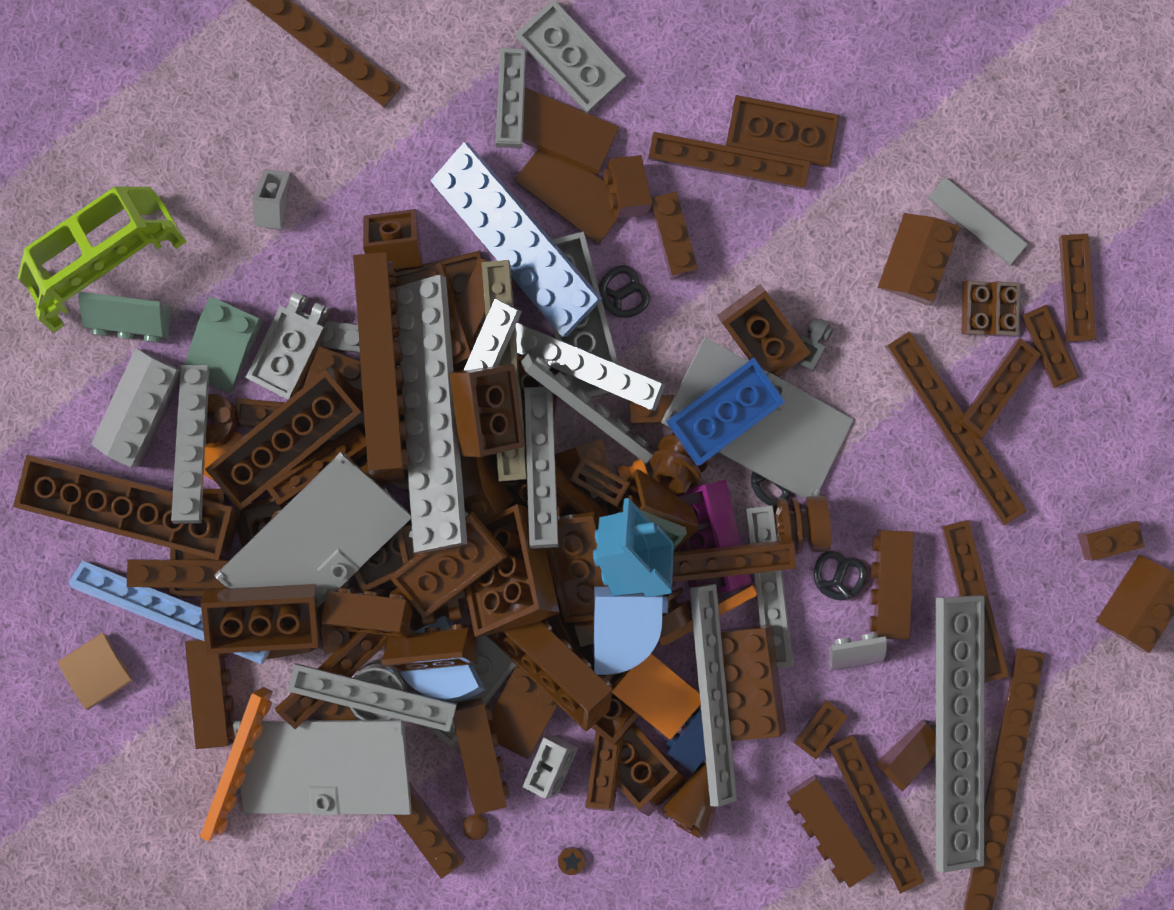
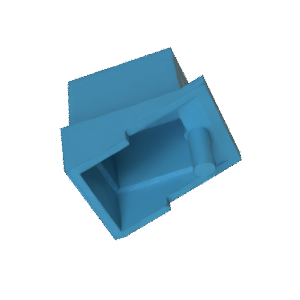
[593,498,674,597]

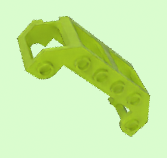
[18,186,187,333]

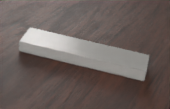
[495,48,526,148]
[927,177,1027,265]

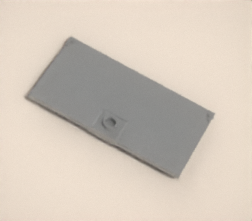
[661,337,854,499]
[215,451,411,607]
[233,719,412,815]

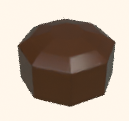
[463,813,489,840]

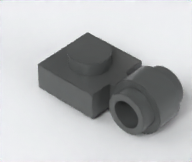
[797,318,834,372]

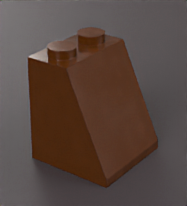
[607,469,699,552]

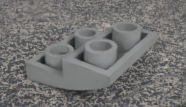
[828,633,887,671]

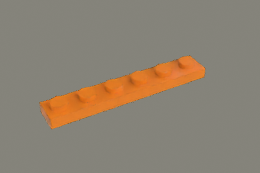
[200,687,273,842]

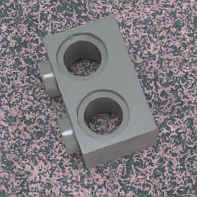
[523,736,578,799]

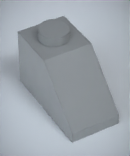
[252,169,290,229]

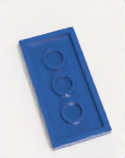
[666,358,785,466]

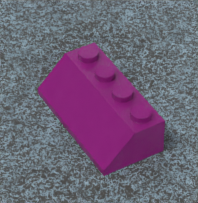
[673,480,752,593]

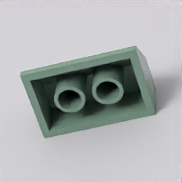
[78,292,173,343]

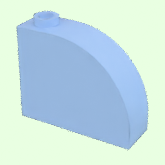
[594,587,668,675]
[400,615,486,702]

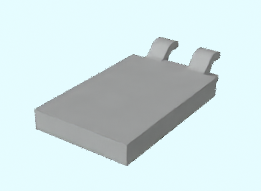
[245,292,332,400]

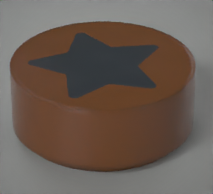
[558,847,585,875]

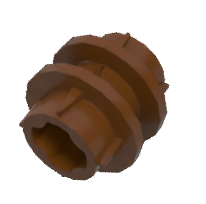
[650,432,709,494]

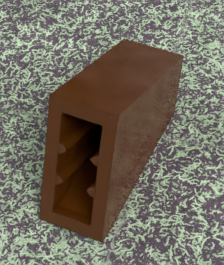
[875,720,936,792]

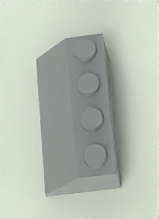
[91,348,180,468]

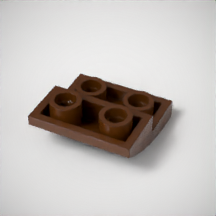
[961,280,1020,336]

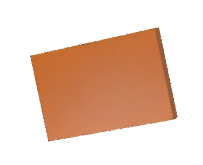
[611,653,701,740]

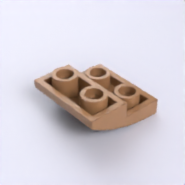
[58,633,133,710]

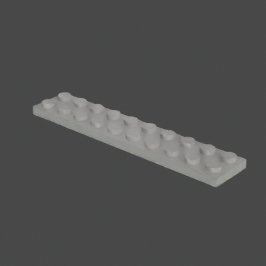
[395,275,467,554]
[936,595,984,873]

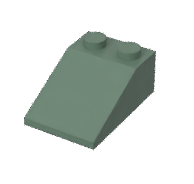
[184,296,264,394]

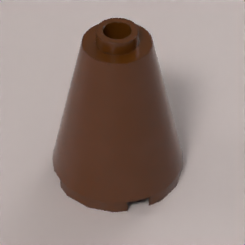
[659,763,717,841]

